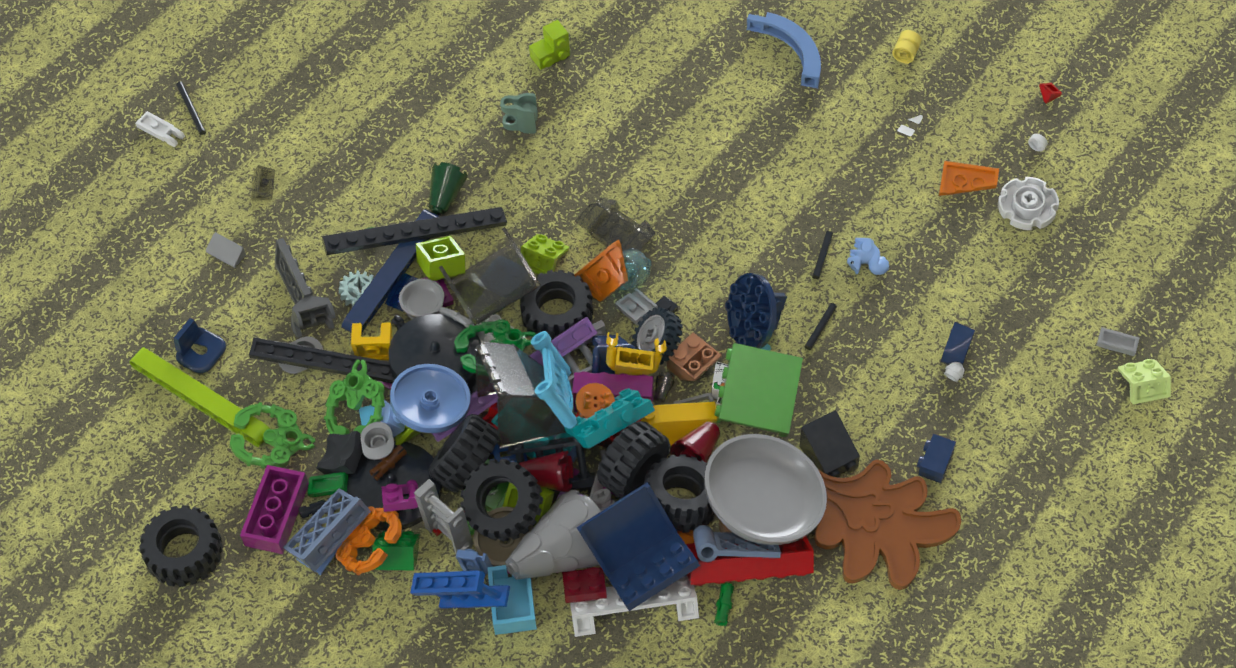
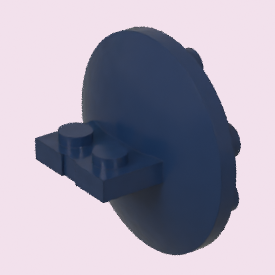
[725,273,787,349]

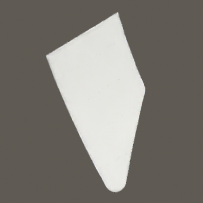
[897,115,923,136]

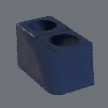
[941,322,975,365]

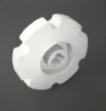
[998,177,1059,230]

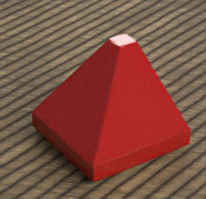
[1039,83,1062,104]

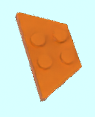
[575,240,628,302]

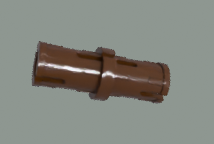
[369,445,407,480]

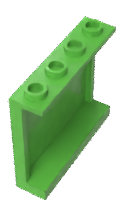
[714,343,803,437]

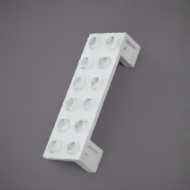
[570,575,699,637]

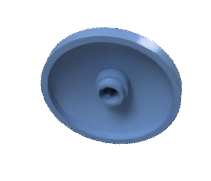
[390,364,470,433]

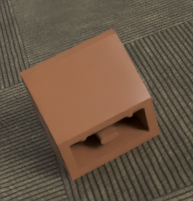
[667,333,722,381]

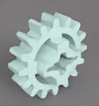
[339,270,373,307]

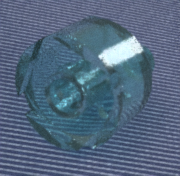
[618,248,651,290]

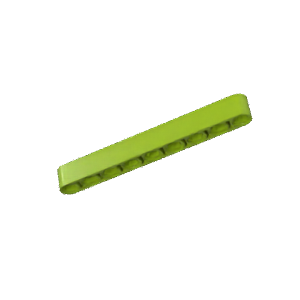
[129,347,270,447]

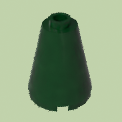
[428,162,468,215]

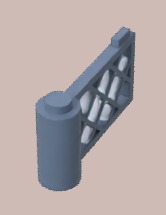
[693,525,781,562]

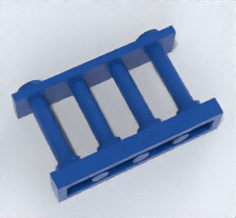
[410,571,510,608]

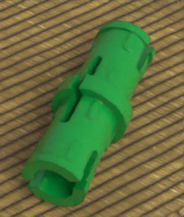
[714,583,734,626]

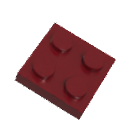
[562,567,607,603]

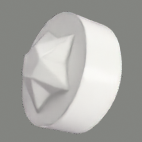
[1028,134,1048,151]

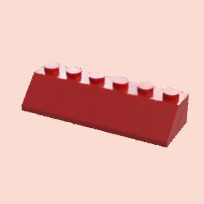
[686,536,814,586]

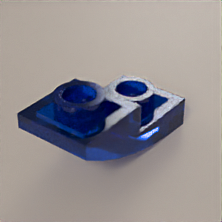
[385,273,418,312]

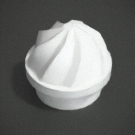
[944,362,964,382]

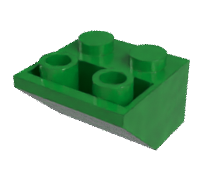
[372,531,420,571]

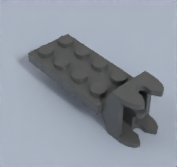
[274,238,336,338]

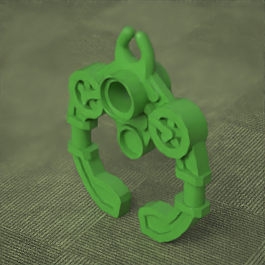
[324,360,385,435]
[230,402,315,469]

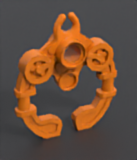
[336,507,402,575]

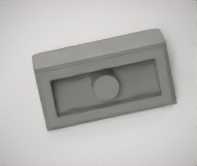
[205,232,246,268]

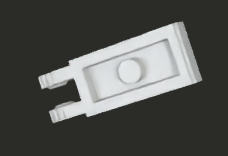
[135,111,185,147]

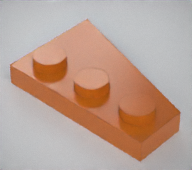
[939,161,999,196]

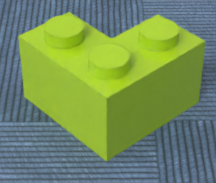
[529,19,570,70]

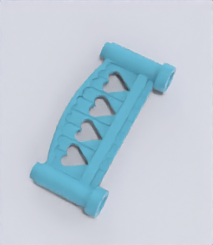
[531,331,577,429]

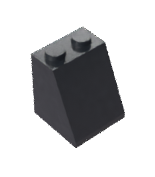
[799,410,860,478]

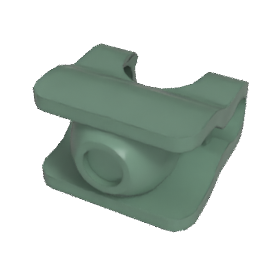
[500,93,538,134]

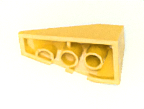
[641,401,718,447]

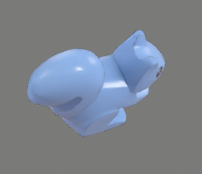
[847,238,889,275]

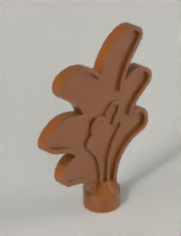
[814,459,961,590]

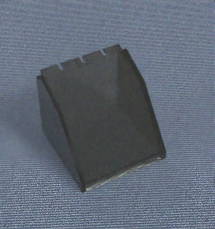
[439,227,541,326]
[475,342,566,448]

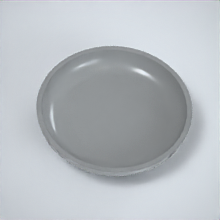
[704,434,827,545]

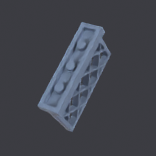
[283,488,371,572]

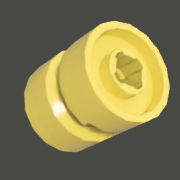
[892,30,922,64]

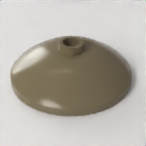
[474,507,534,567]

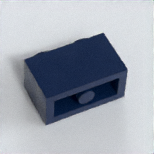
[917,434,956,483]

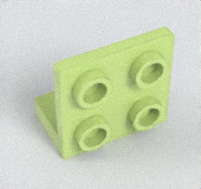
[1118,359,1171,404]

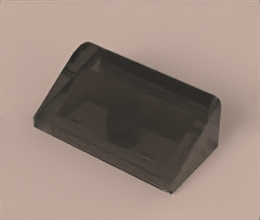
[251,165,275,201]

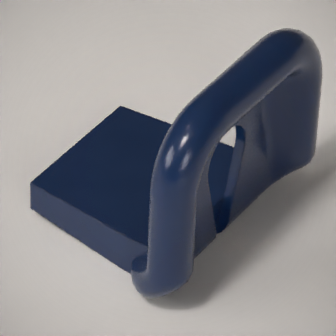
[174,318,226,374]
[591,335,636,374]

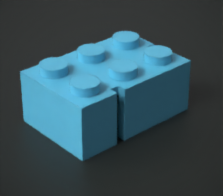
[487,565,537,635]

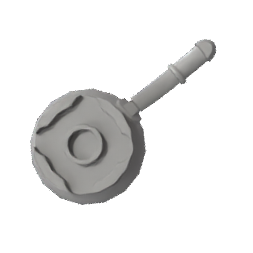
[399,279,473,327]

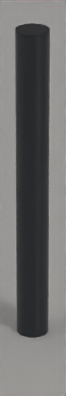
[176,82,206,135]

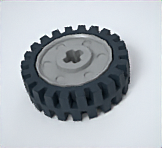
[631,307,683,365]

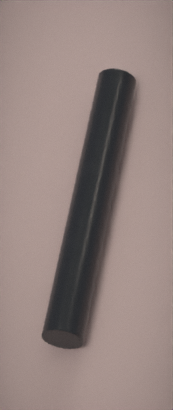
[812,231,833,280]
[804,303,837,350]

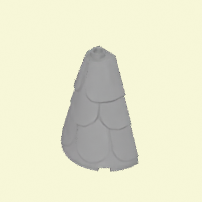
[505,490,601,580]

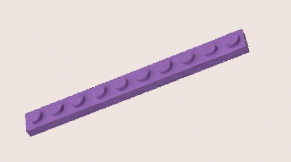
[431,317,597,442]

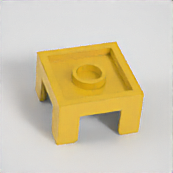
[351,322,393,360]

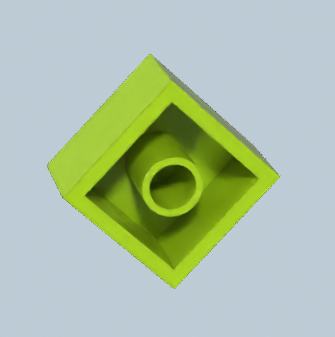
[416,236,465,281]

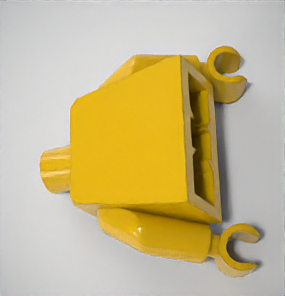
[606,332,667,376]

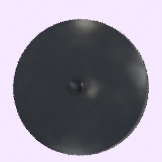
[389,314,482,386]
[347,441,442,531]

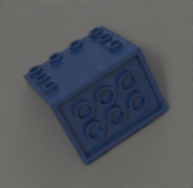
[576,483,700,611]

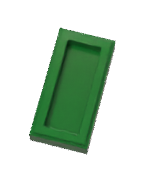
[307,472,349,498]

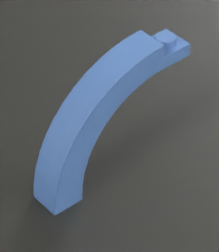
[747,12,821,89]

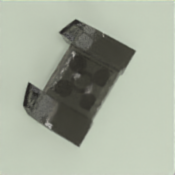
[575,197,657,260]

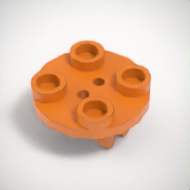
[575,383,615,418]

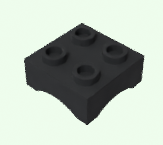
[316,431,363,475]

